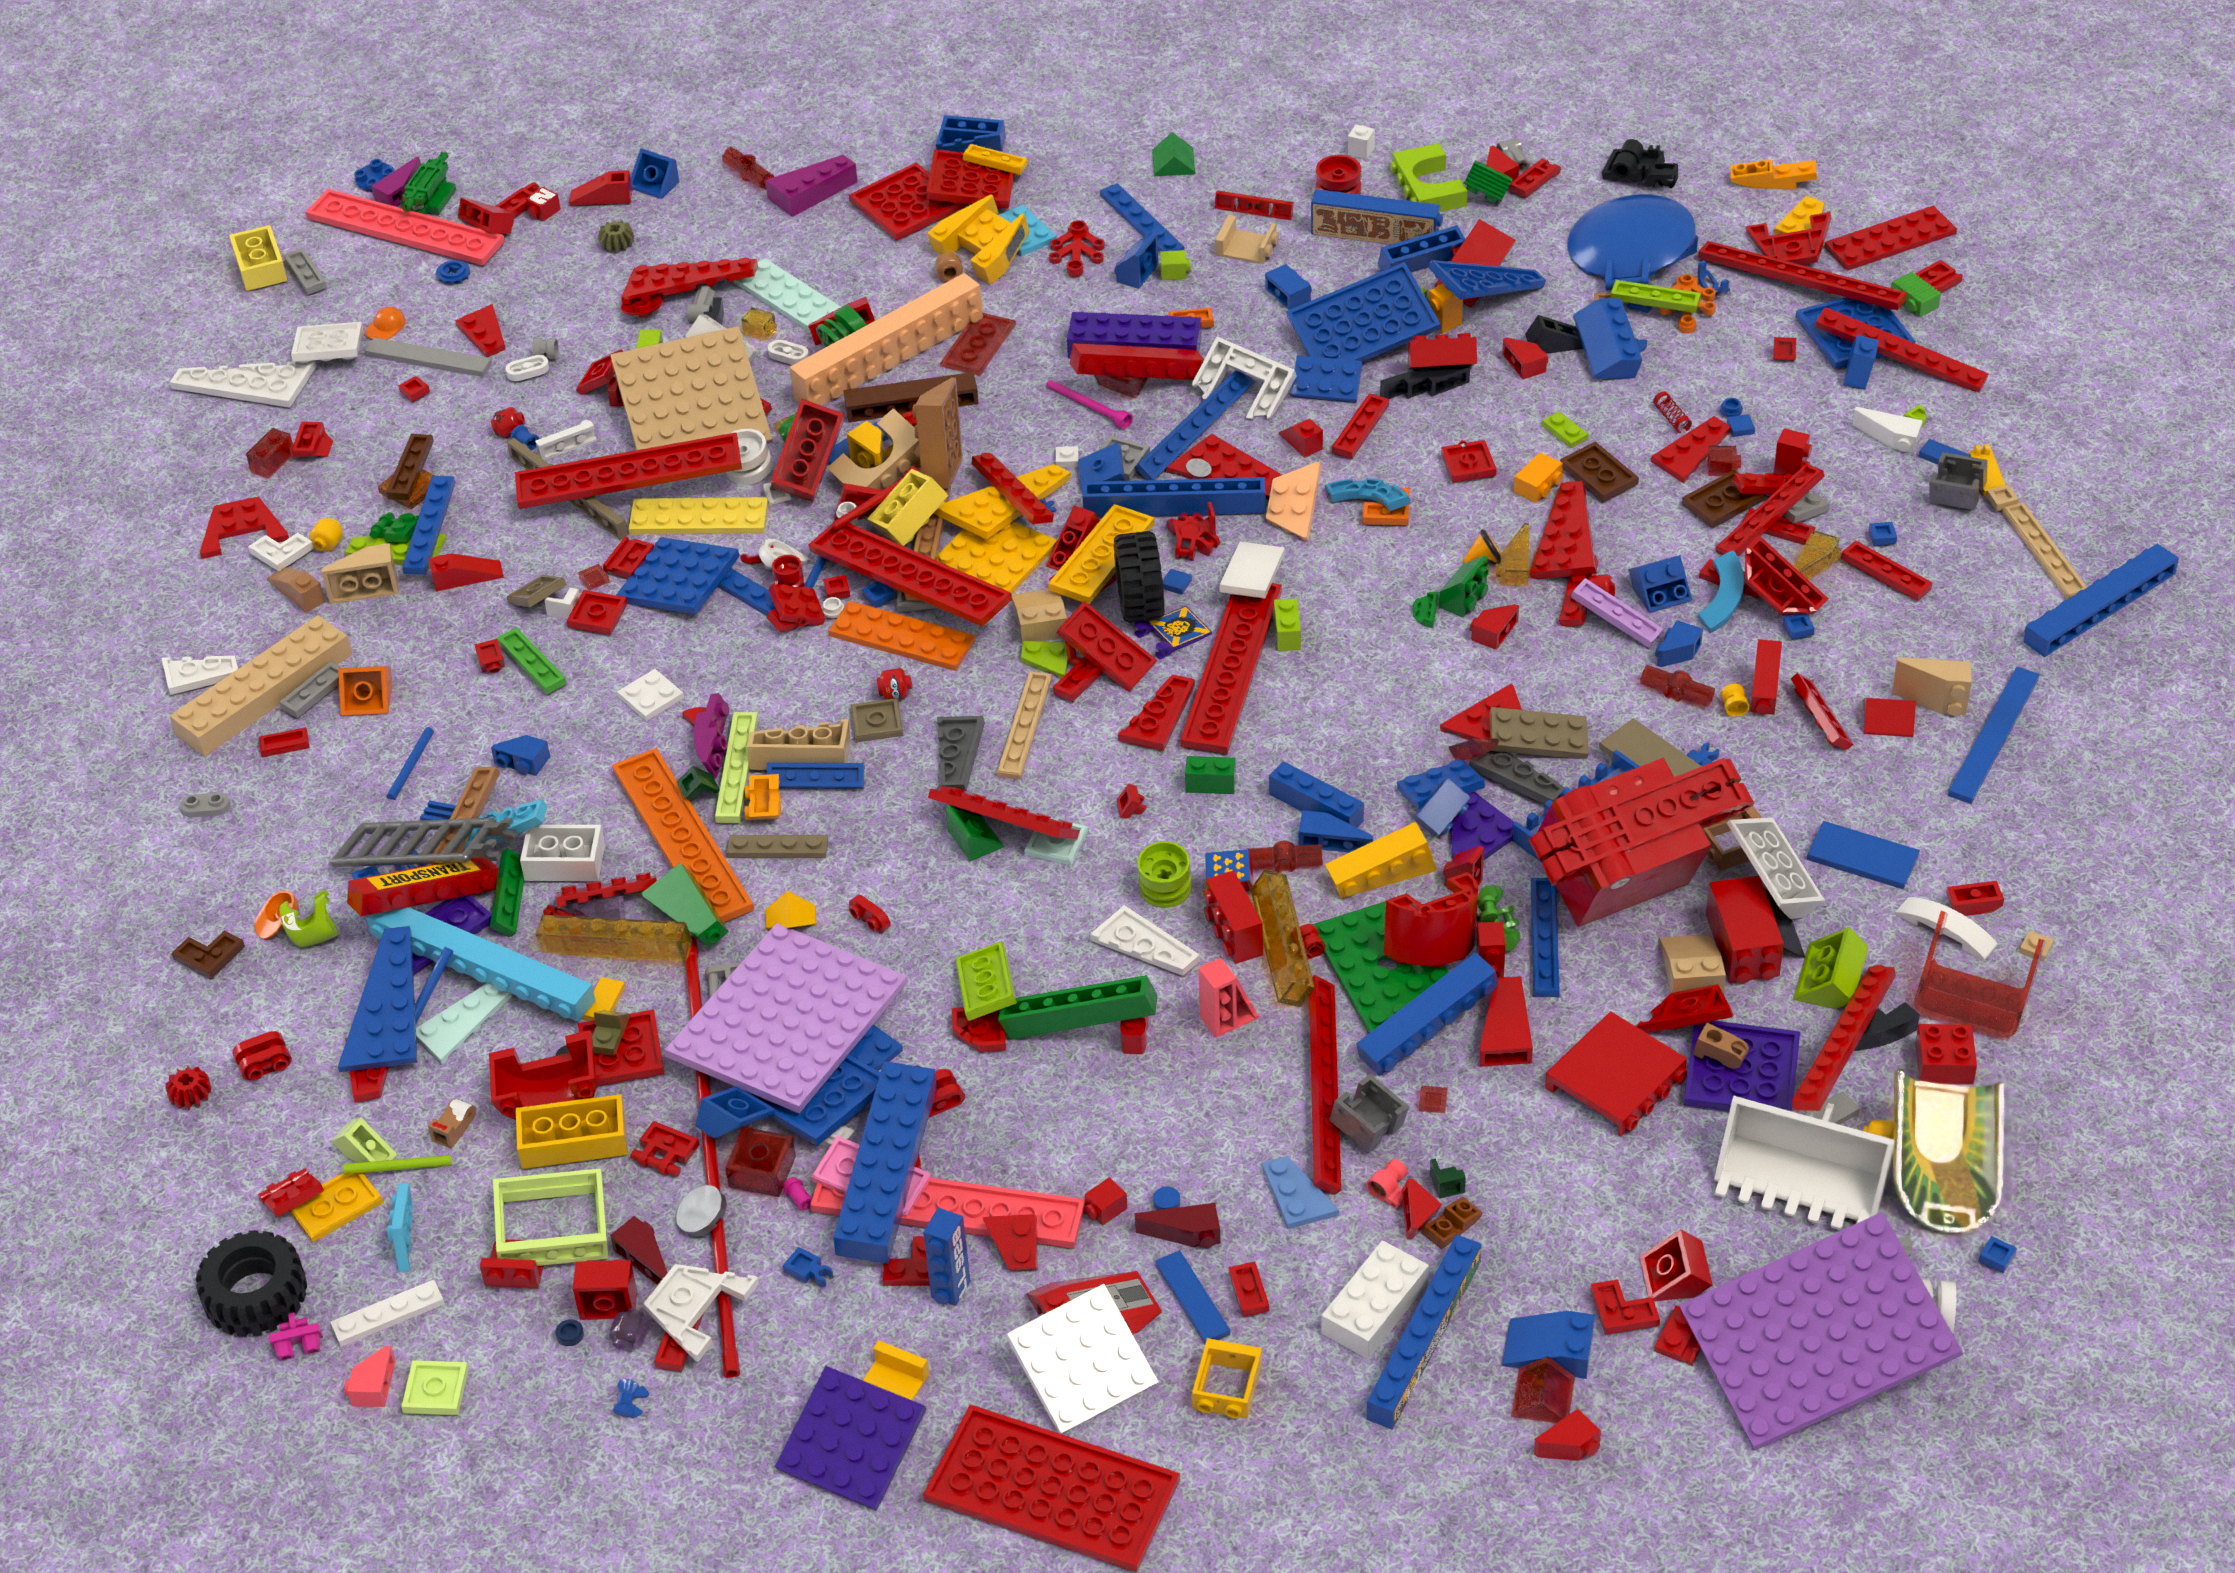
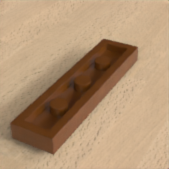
[386,433,434,500]

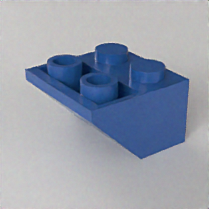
[1628,555,1692,613]

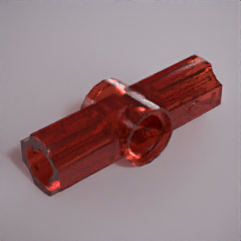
[722,147,774,190]
[1640,665,1715,707]
[1247,840,1323,873]

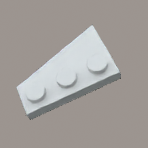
[162,656,238,695]

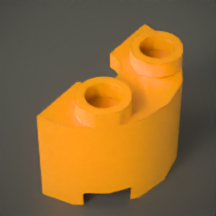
[745,774,781,820]

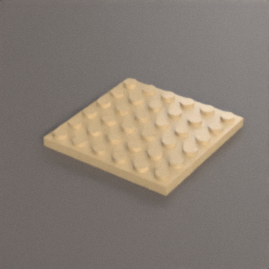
[610,326,772,450]

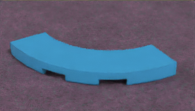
[1325,478,1411,511]
[1698,550,1744,633]

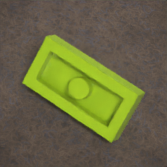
[1542,411,1588,448]

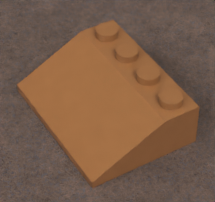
[913,378,963,489]

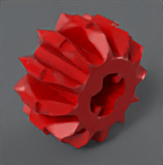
[165,1065,212,1110]

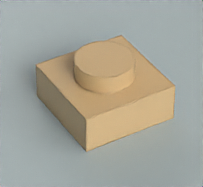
[1986,484,2019,511]
[2019,930,2054,962]

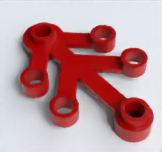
[1049,220,1105,277]

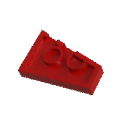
[345,1038,389,1103]

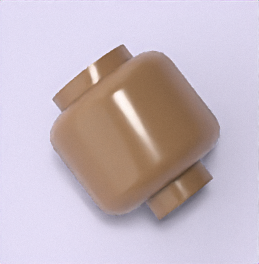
[935,252,963,283]

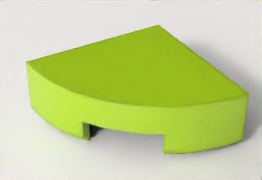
[1904,404,1927,429]

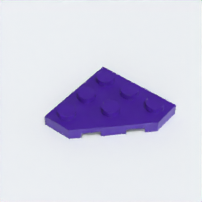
[1451,792,1515,860]

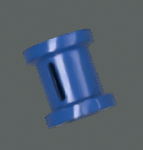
[511,425,539,451]

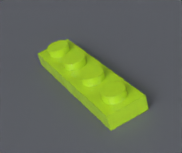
[1611,280,1701,313]

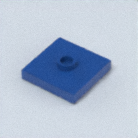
[1078,442,1125,491]

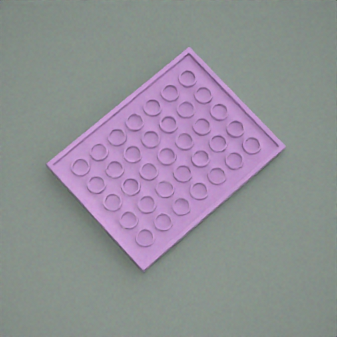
[665,923,907,1113]

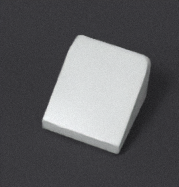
[763,482,791,505]

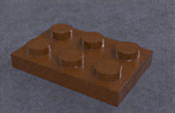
[1560,441,1639,502]
[1682,469,1765,528]

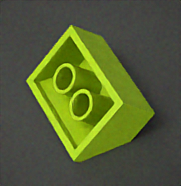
[1793,927,1869,1009]

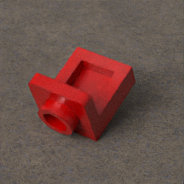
[474,639,505,673]

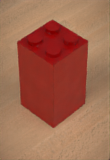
[1706,875,1784,983]

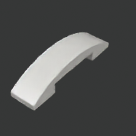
[1895,897,1998,961]

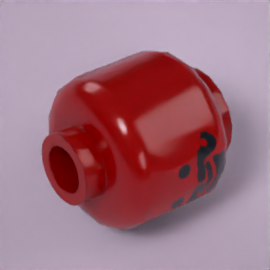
[491,407,526,438]

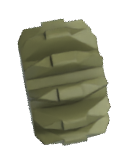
[598,220,634,253]

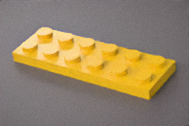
[1048,504,1155,604]

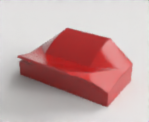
[291,421,334,457]
[1946,880,2004,916]

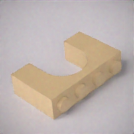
[827,409,919,490]

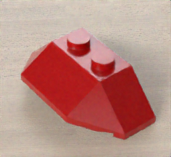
[1745,535,1829,615]

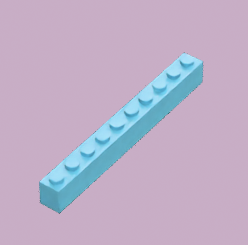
[366,907,596,1021]

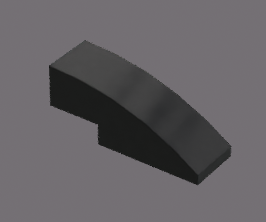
[1854,1002,1920,1051]

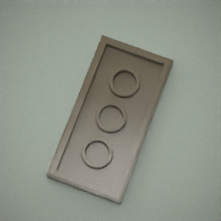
[1599,718,1702,777]

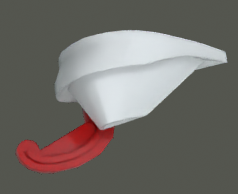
[740,539,810,570]

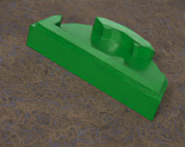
[1413,592,1439,628]

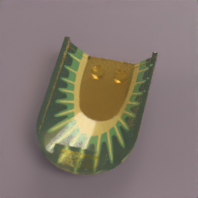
[1893,1068,2005,1234]

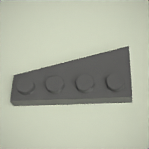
[1469,743,1565,805]

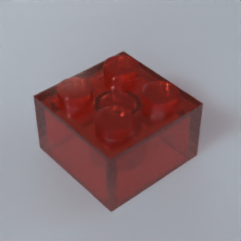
[725,1127,796,1197]

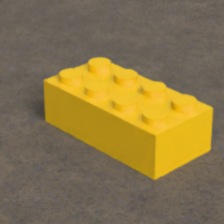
[516,1094,628,1169]

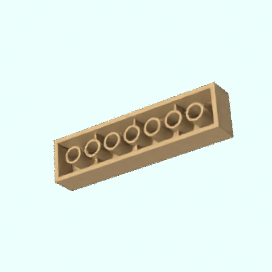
[169,615,352,757]

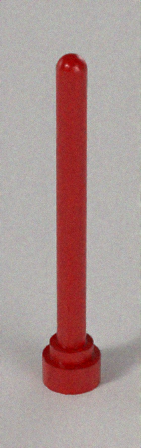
[832,466,919,530]

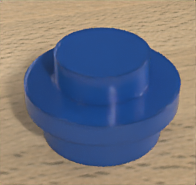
[1720,398,1743,417]

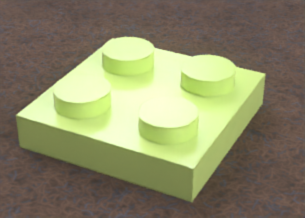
[401,1360,469,1415]

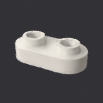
[768,340,809,365]
[506,355,549,381]

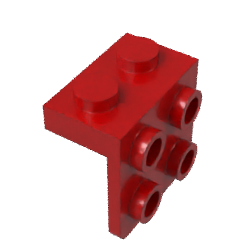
[480,1239,544,1289]

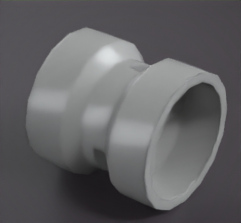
[532,338,559,360]

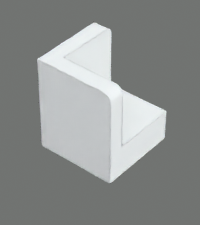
[544,588,580,619]

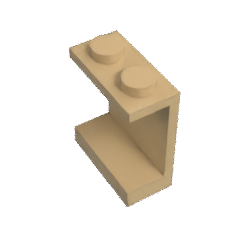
[1215,215,1279,264]

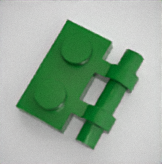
[369,512,419,543]

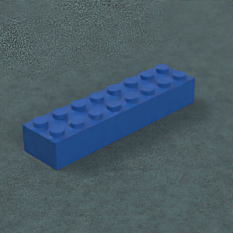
[833,1061,937,1264]

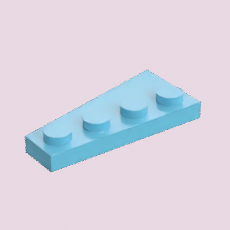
[463,799,548,851]

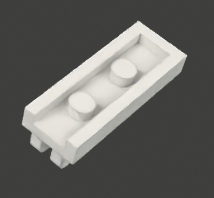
[535,420,597,460]

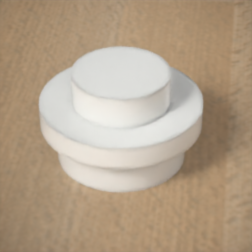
[821,597,844,618]

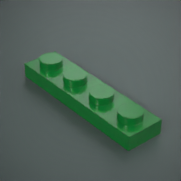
[490,848,524,937]

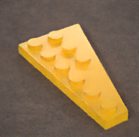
[933,464,1071,540]

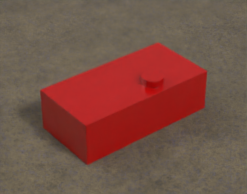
[771,399,844,502]

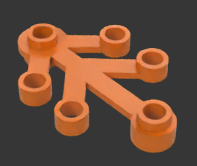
[1659,274,1716,334]

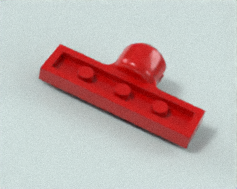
[1559,555,1615,627]

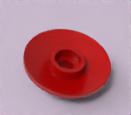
[621,295,663,318]

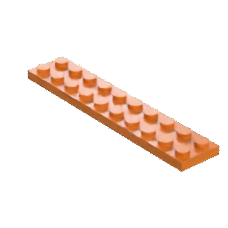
[612,748,754,923]

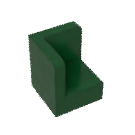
[676,766,720,801]
[1430,1158,1466,1199]

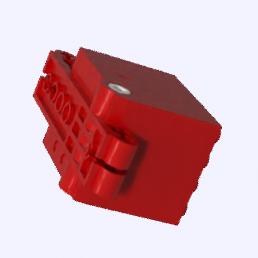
[1529,757,1755,927]

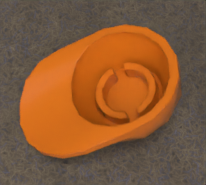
[365,306,406,340]
[254,890,299,940]

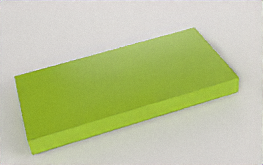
[955,941,1017,1021]

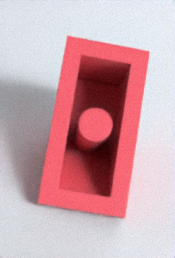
[345,1346,396,1407]

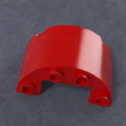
[1383,872,1478,968]
[489,1030,596,1120]

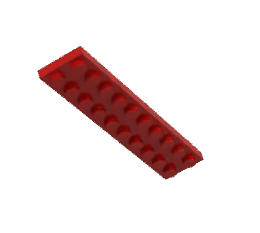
[515,432,742,509]
[808,523,1012,627]
[1180,583,1282,754]

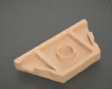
[1266,462,1322,541]

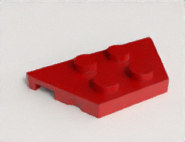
[1440,684,1522,746]
[1636,984,1734,1033]

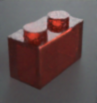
[246,428,293,479]

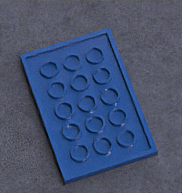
[1286,262,1441,362]

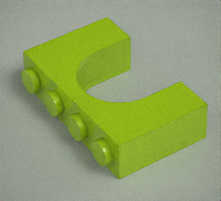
[1390,143,1467,212]

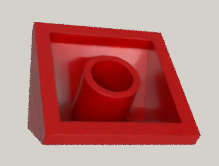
[1864,698,1916,737]

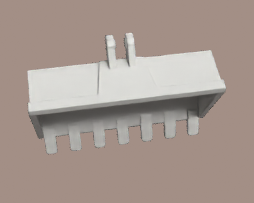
[1714,1096,1896,1230]

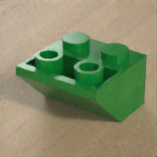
[1439,556,1489,617]

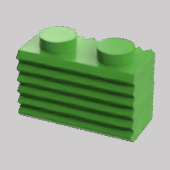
[1891,271,1941,317]

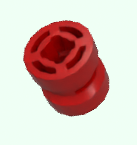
[1293,924,1326,960]

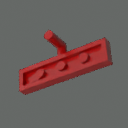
[1053,641,1103,702]

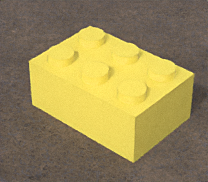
[229,225,288,291]
[867,469,949,546]

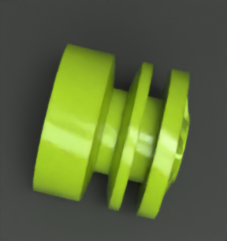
[1137,841,1192,908]

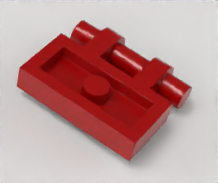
[630,1121,699,1177]
[258,1168,324,1217]

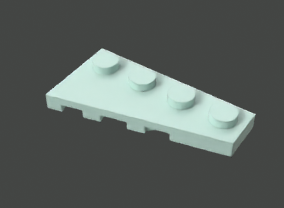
[416,983,512,1065]

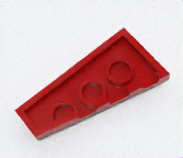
[1651,416,1731,483]
[1118,674,1195,751]
[556,872,657,907]

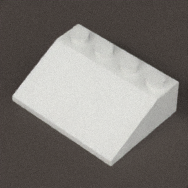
[1727,818,1825,919]

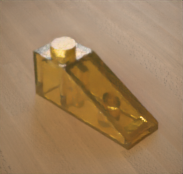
[1495,523,1529,586]
[1794,530,1842,580]

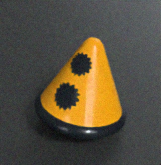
[1463,529,1503,564]

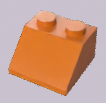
[338,666,392,716]

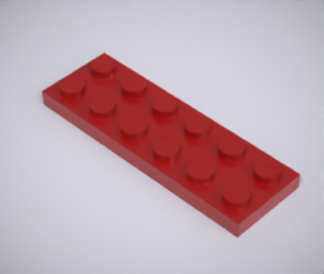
[1824,205,1957,271]
[928,786,1080,839]

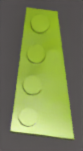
[345,533,447,569]

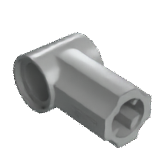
[1496,138,1530,174]
[687,286,716,323]

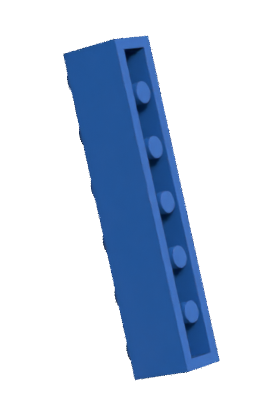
[1356,952,1498,1075]

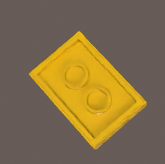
[289,1172,384,1242]

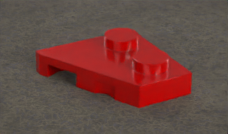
[983,1214,1038,1271]

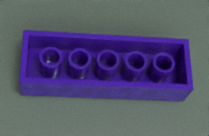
[1067,312,1202,358]

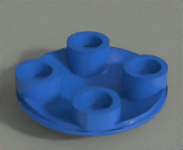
[354,159,395,190]

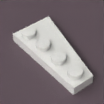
[1090,905,1200,976]

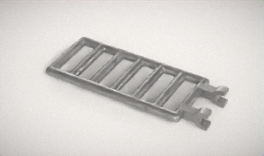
[330,817,518,867]

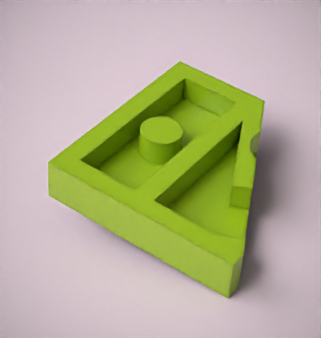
[1021,641,1068,679]

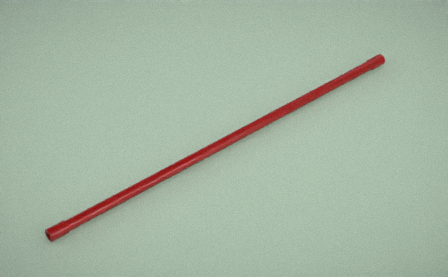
[682,936,740,1378]

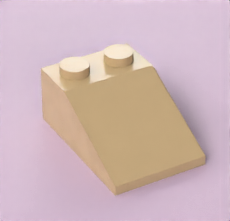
[321,543,399,604]
[1012,589,1067,644]
[1892,657,1972,716]
[1659,934,1726,993]

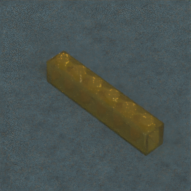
[1250,869,1315,1007]
[535,915,693,961]

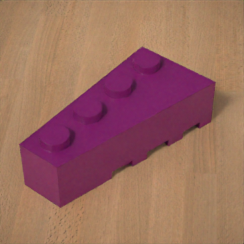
[765,155,858,217]

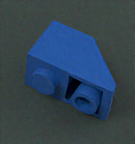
[1655,620,1703,667]
[491,735,550,776]

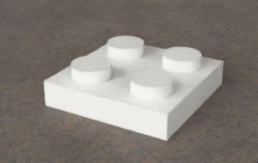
[617,669,684,721]

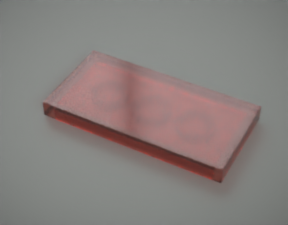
[940,313,1016,376]

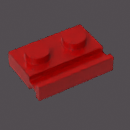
[1915,260,1963,293]
[603,536,654,578]
[1654,1305,1701,1366]

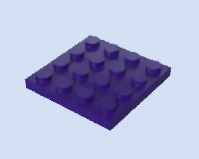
[1684,1021,1800,1112]
[775,1365,927,1511]

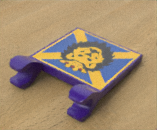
[1134,606,1212,659]

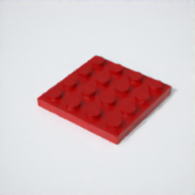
[926,149,1014,209]
[849,162,964,241]

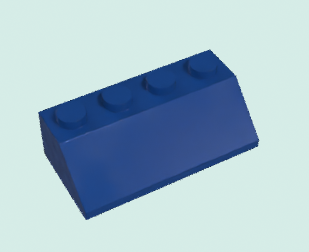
[1573,298,1642,379]

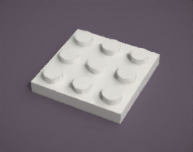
[291,322,363,363]

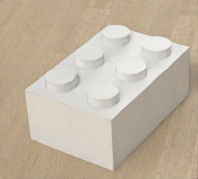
[520,825,605,881]

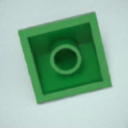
[1152,132,1195,177]
[945,804,1004,862]

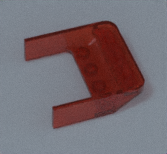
[1914,911,2046,1038]

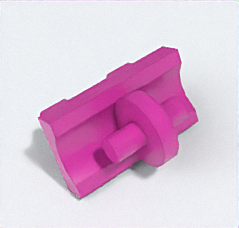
[269,1312,323,1361]

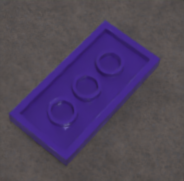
[412,895,492,975]

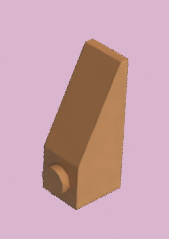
[267,567,325,613]

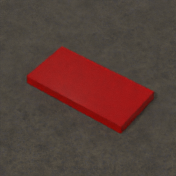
[1435,219,1516,308]
[1056,601,1157,692]

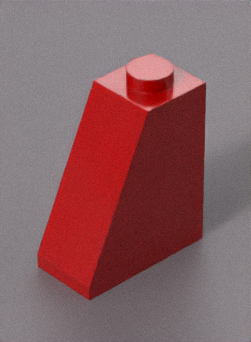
[1750,639,1782,715]

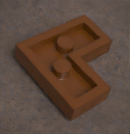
[172,930,245,979]

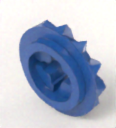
[436,260,470,285]

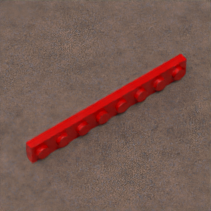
[1815,307,1989,393]

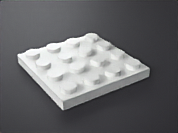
[1006,1284,1158,1434]

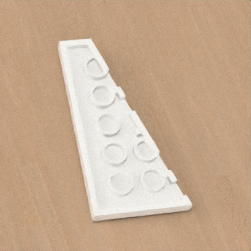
[170,360,317,408]

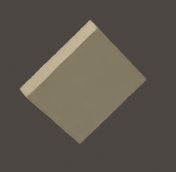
[506,575,567,607]
[850,698,904,742]

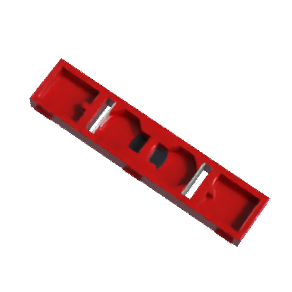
[1215,190,1294,220]

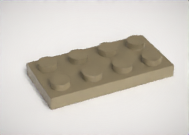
[1489,707,1589,759]

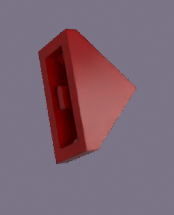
[1402,1179,1442,1239]

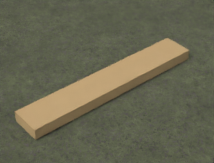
[2002,502,2087,600]
[997,671,1053,780]

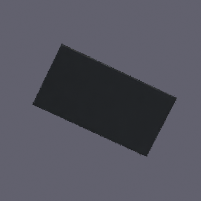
[1764,888,1805,958]

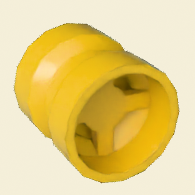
[1720,683,1750,717]

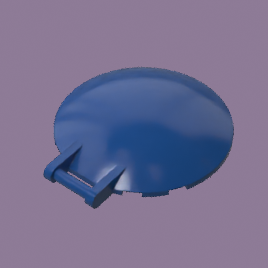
[1568,194,1696,291]

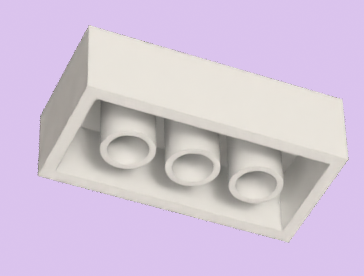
[1321,1240,1429,1359]

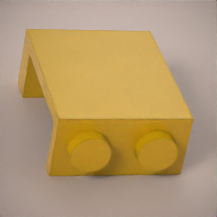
[863,1340,929,1401]

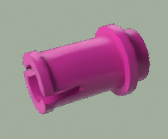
[783,1177,812,1211]

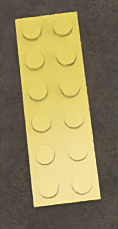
[628,497,769,535]

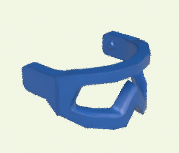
[1697,260,1730,296]

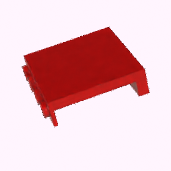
[1545,1011,1687,1136]

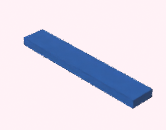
[1530,878,1560,997]

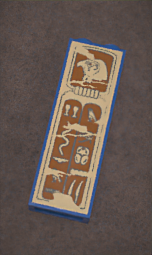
[1311,189,1443,245]

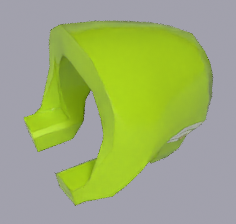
[279,889,340,947]

